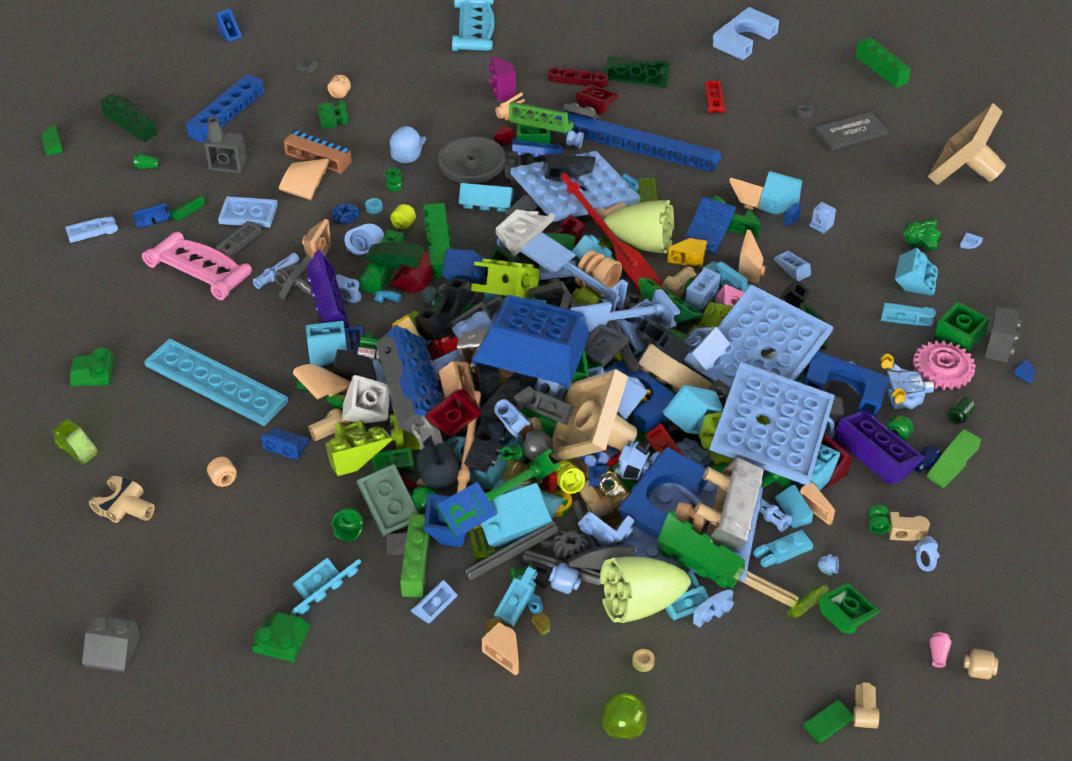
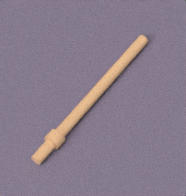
[457,391,481,493]

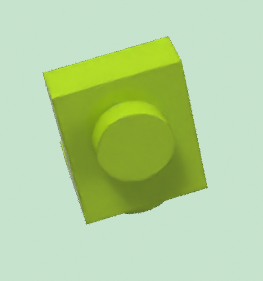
[334,420,366,438]

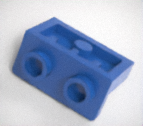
[261,427,309,460]

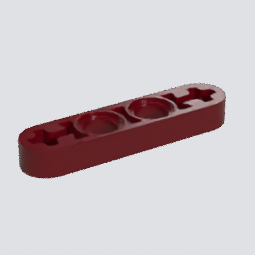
[548,67,608,88]

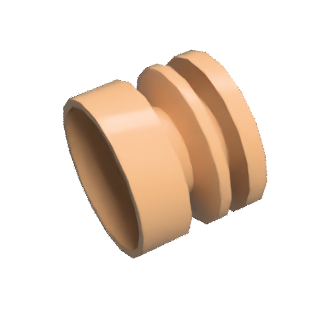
[575,250,622,297]

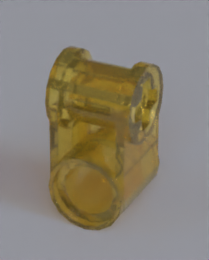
[501,459,543,486]
[599,472,631,512]

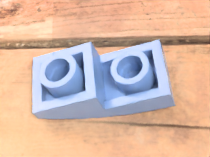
[693,589,734,627]

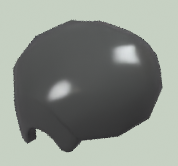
[522,429,553,461]

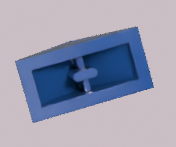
[216,9,242,42]

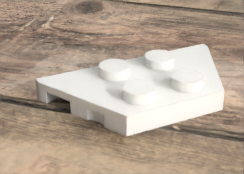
[496,209,554,256]

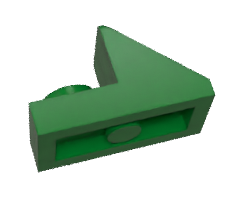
[727,209,760,238]

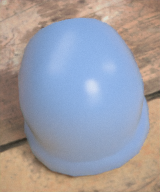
[390,126,426,163]

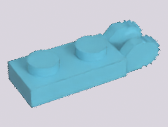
[881,302,936,326]
[753,529,813,567]

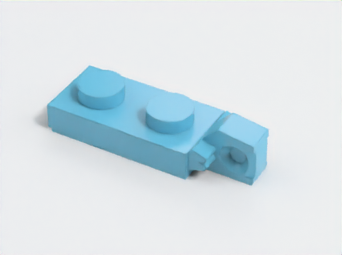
[494,567,538,627]

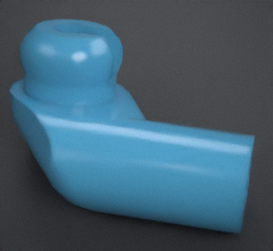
[621,173,639,192]
[374,290,402,303]
[527,594,543,615]

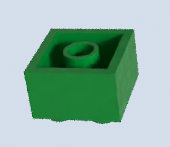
[934,301,990,354]

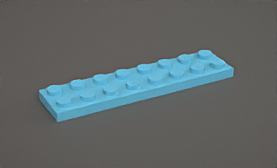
[144,338,289,426]

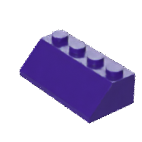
[307,250,350,328]
[833,410,924,485]

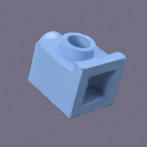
[809,202,836,234]

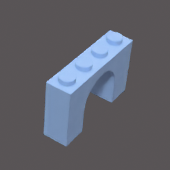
[713,7,779,60]

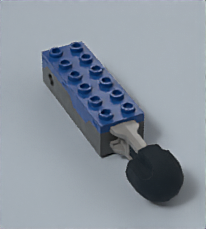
[376,325,458,489]

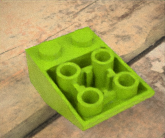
[325,427,392,476]

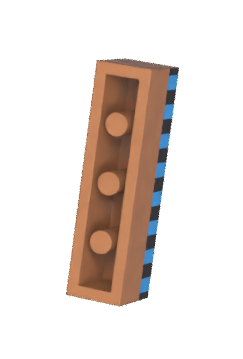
[284,130,352,174]

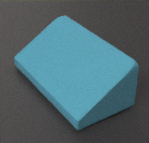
[775,485,813,529]

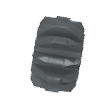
[553,529,589,562]

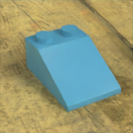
[481,483,553,548]

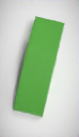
[927,429,981,488]

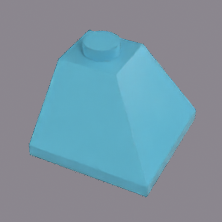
[759,171,803,214]

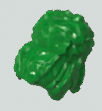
[903,218,941,251]

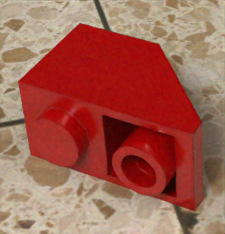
[427,336,459,359]

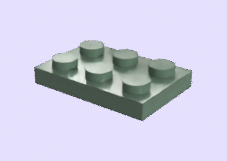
[356,464,419,537]

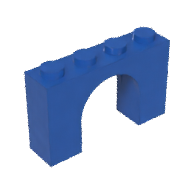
[803,351,888,418]
[604,359,676,434]
[619,447,709,540]

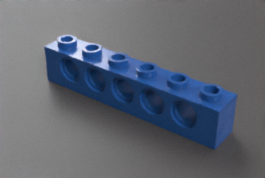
[186,74,264,143]

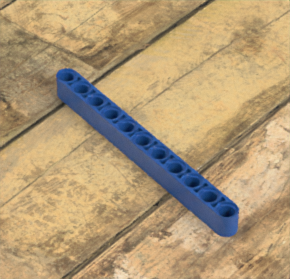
[552,110,722,172]

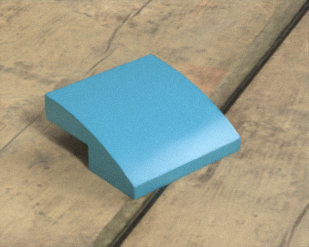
[665,570,709,621]

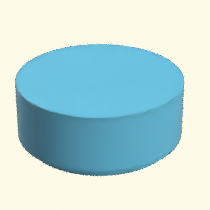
[365,198,383,214]

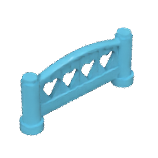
[452,0,495,51]

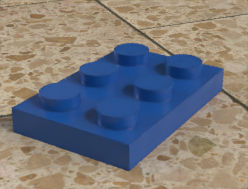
[511,139,563,157]
[683,197,736,255]

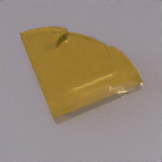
[532,612,550,635]
[485,617,507,634]

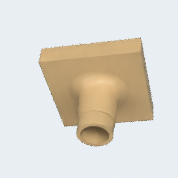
[928,103,1006,185]
[550,369,637,461]

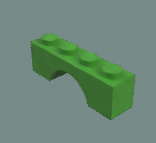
[400,513,431,597]

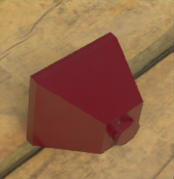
[389,250,433,294]
[425,389,481,438]

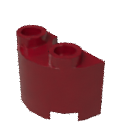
[551,215,586,248]

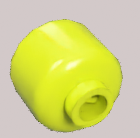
[390,204,416,229]

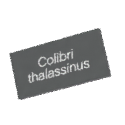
[815,112,889,150]

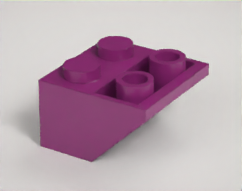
[488,56,516,101]

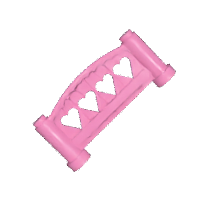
[142,232,252,300]

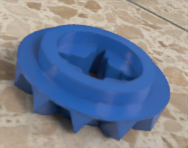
[331,203,359,224]

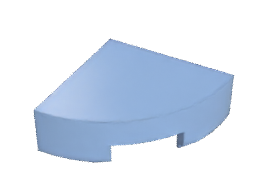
[960,232,983,249]

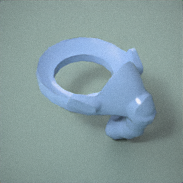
[914,536,940,572]

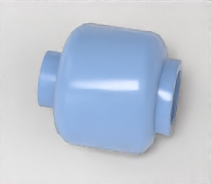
[548,563,581,594]

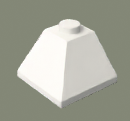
[342,375,390,424]

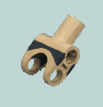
[89,476,155,523]

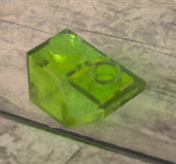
[52,419,99,464]

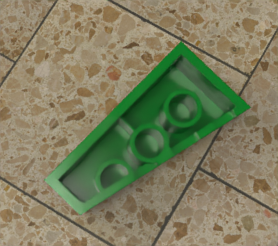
[423,203,453,278]

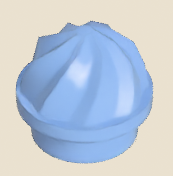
[818,554,839,576]

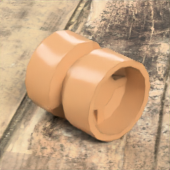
[675,502,708,535]

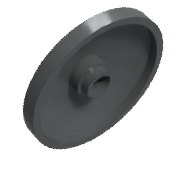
[438,136,505,184]

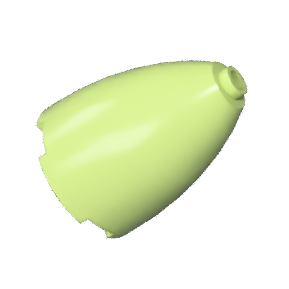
[603,200,674,253]
[600,557,691,623]

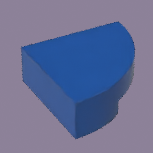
[1014,360,1035,383]

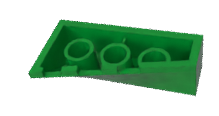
[856,37,911,88]
[355,230,405,294]
[657,510,745,590]

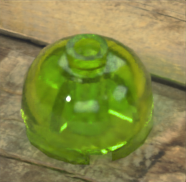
[601,692,647,740]

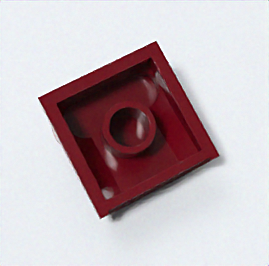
[576,85,619,115]

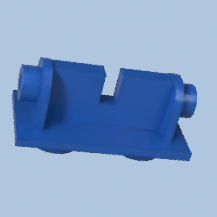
[133,203,171,228]

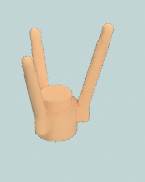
[495,93,532,121]

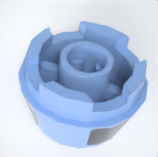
[615,440,651,480]

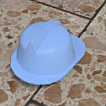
[344,224,384,255]

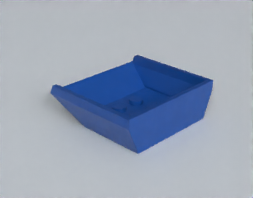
[472,294,589,389]

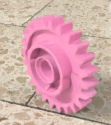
[912,340,976,390]

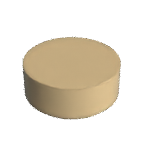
[632,649,655,672]

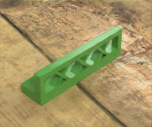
[509,102,574,133]

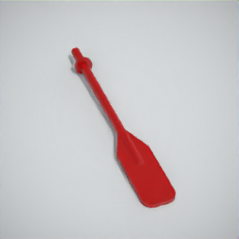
[560,173,663,292]

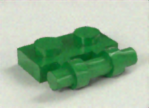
[317,100,349,129]

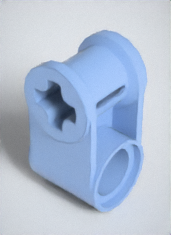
[336,274,361,303]
[494,399,531,438]

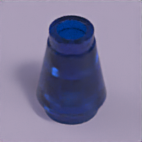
[914,445,941,473]

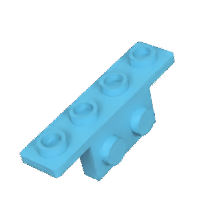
[702,261,750,293]
[290,558,362,616]

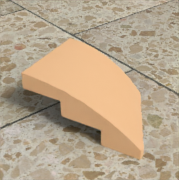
[279,158,330,201]
[293,364,351,400]

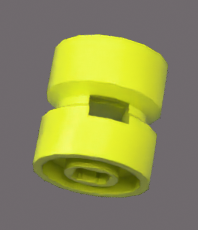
[554,460,585,494]

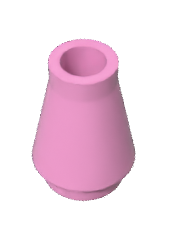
[929,632,952,668]

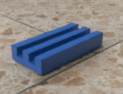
[344,326,364,354]

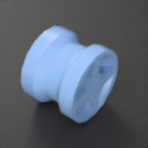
[566,130,584,149]

